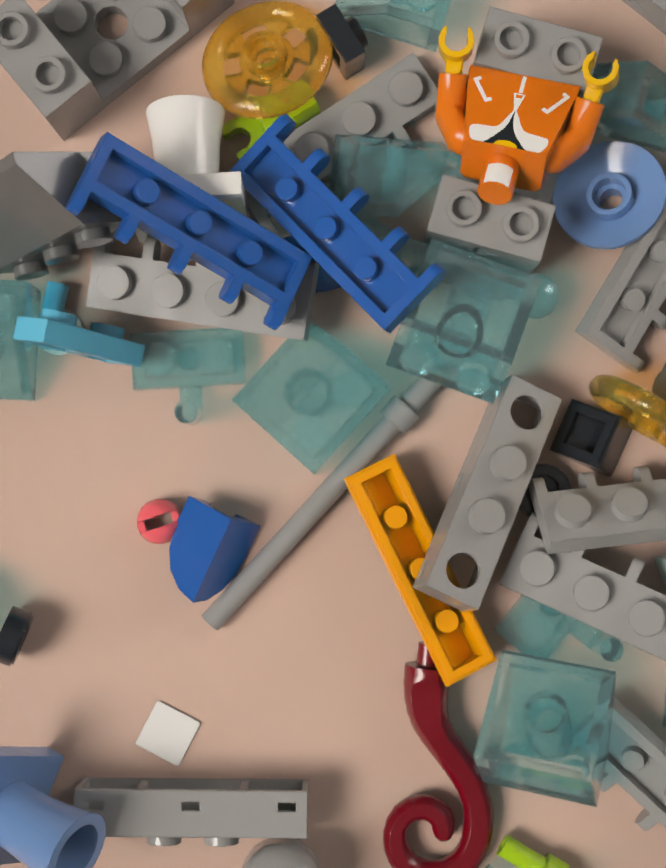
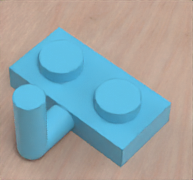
[13,281,145,367]

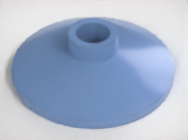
[552,141,666,249]

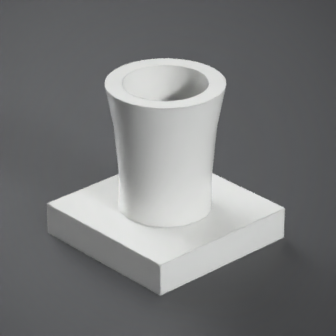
[135,95,250,243]

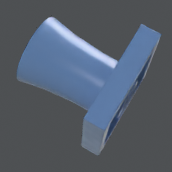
[0,746,106,868]

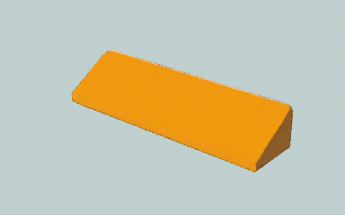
[344,454,497,687]

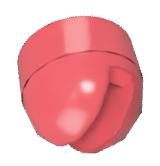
[137,499,182,544]

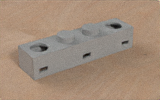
[412,374,562,612]
[74,777,309,847]

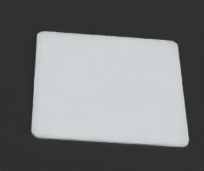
[136,701,200,766]

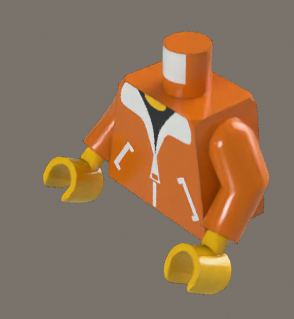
[435,25,620,205]

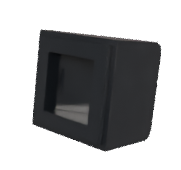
[549,399,632,477]

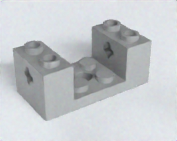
[0,0,234,141]
[421,6,603,276]

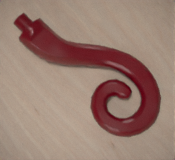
[383,641,494,868]

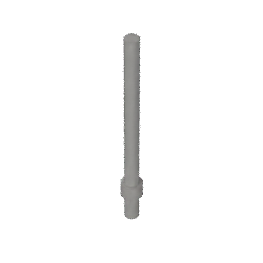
[201,366,445,630]

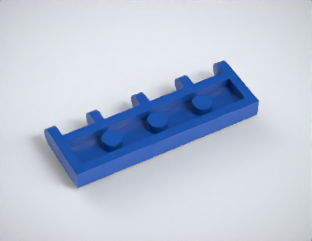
[229,114,446,333]
[65,132,312,330]

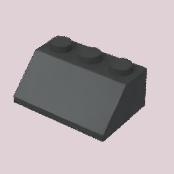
[0,152,122,281]

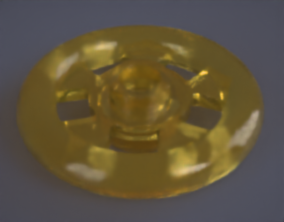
[202,1,333,119]
[589,374,666,447]

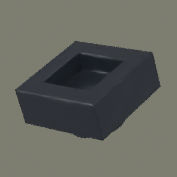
[316,3,368,80]

